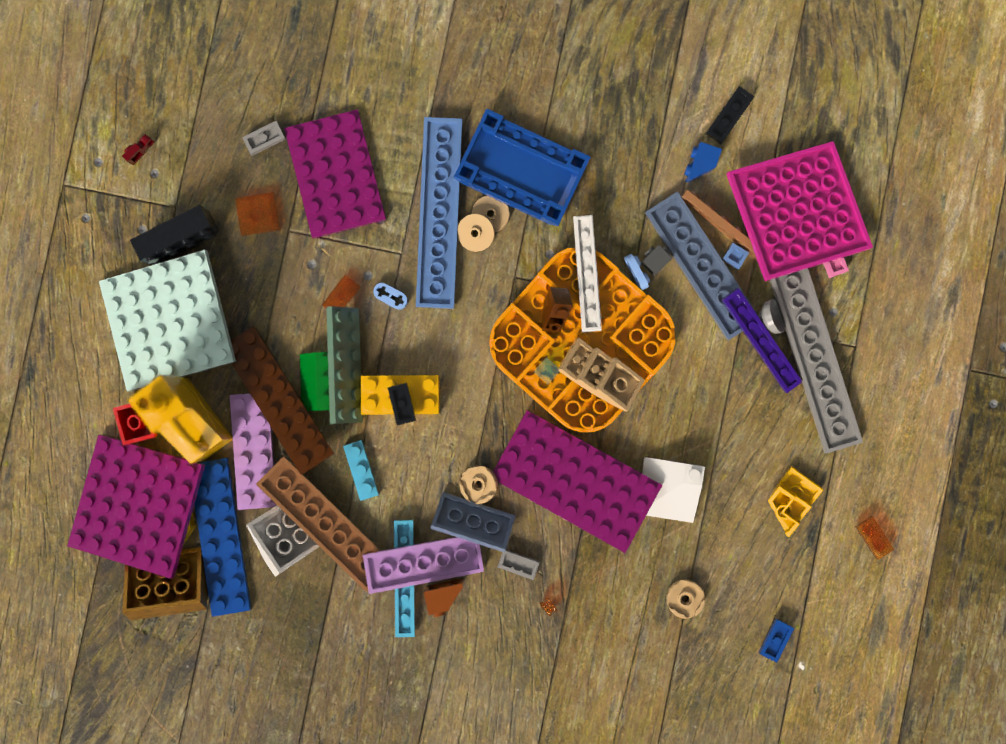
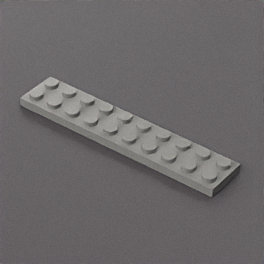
[770,269,863,454]

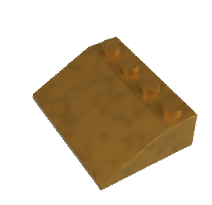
[122,547,208,620]

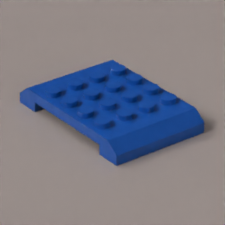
[454,108,590,227]

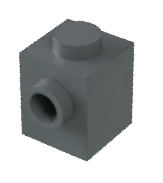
[641,245,672,276]

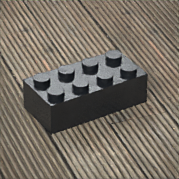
[130,205,220,266]

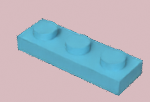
[343,440,379,501]

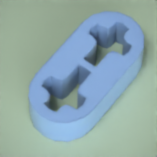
[373,283,408,310]

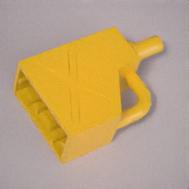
[128,375,233,464]

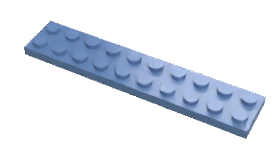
[416,117,462,309]

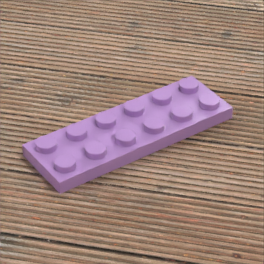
[230,394,277,510]
[362,537,484,594]

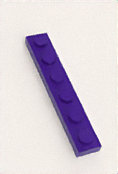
[721,288,802,393]

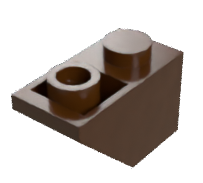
[542,287,573,332]

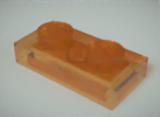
[322,275,361,308]
[855,516,895,560]

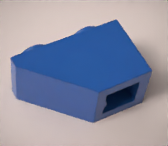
[684,142,722,183]

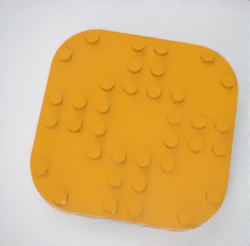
[490,248,676,432]

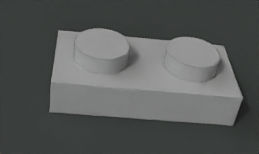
[242,121,286,156]

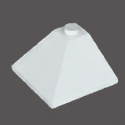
[642,457,705,523]
[246,506,319,577]

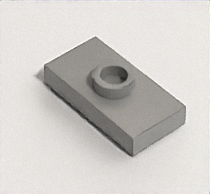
[497,549,540,580]

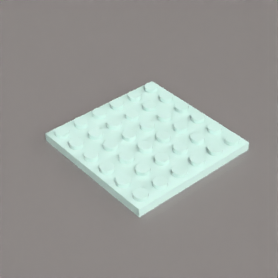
[99,250,236,392]

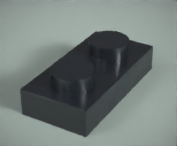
[387,383,416,426]

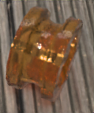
[540,597,558,617]

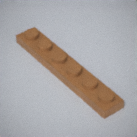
[682,190,757,260]

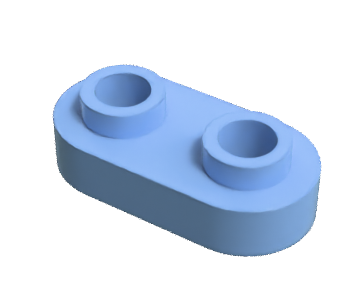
[624,254,650,291]

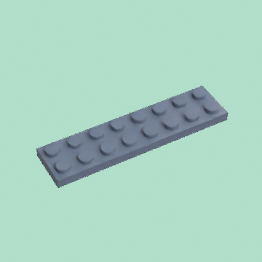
[645,191,759,341]

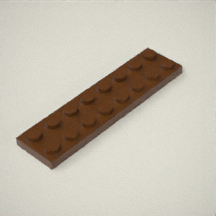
[231,326,335,475]

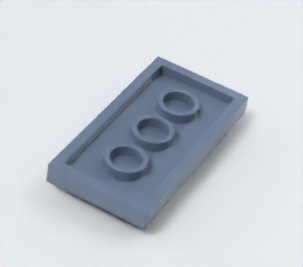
[430,492,516,553]

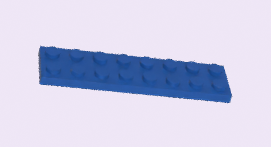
[194,458,252,617]

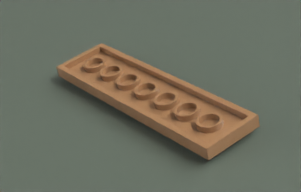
[256,456,380,592]

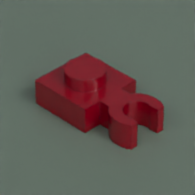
[122,134,154,166]

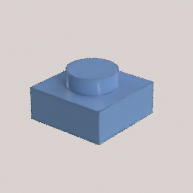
[722,243,749,270]

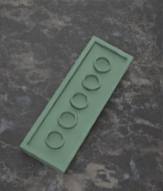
[326,306,363,424]

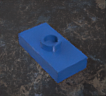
[758,618,794,663]

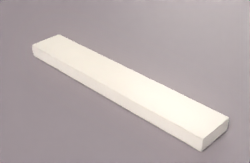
[573,215,602,332]

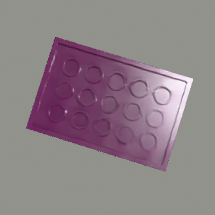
[284,109,386,239]

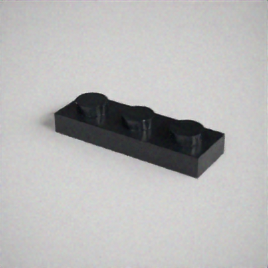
[706,86,755,144]

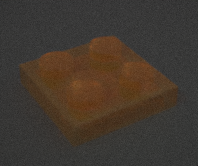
[235,192,280,237]

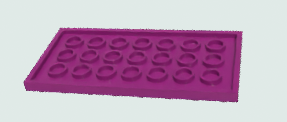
[493,410,662,553]

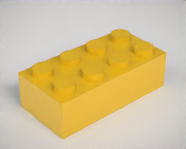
[361,375,440,415]

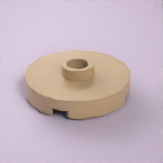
[472,196,510,233]
[457,213,495,252]
[459,465,498,504]
[666,579,705,619]

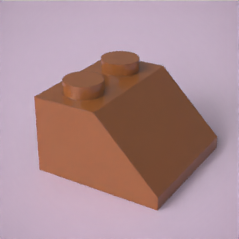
[424,578,464,617]

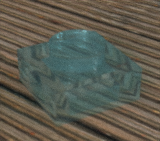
[534,357,559,384]

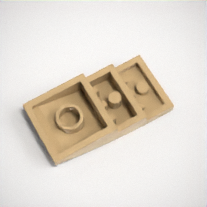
[558,338,645,412]

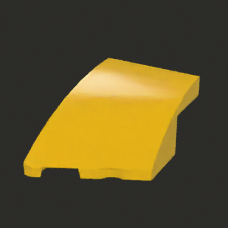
[768,465,823,537]

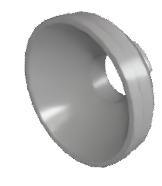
[759,299,785,334]

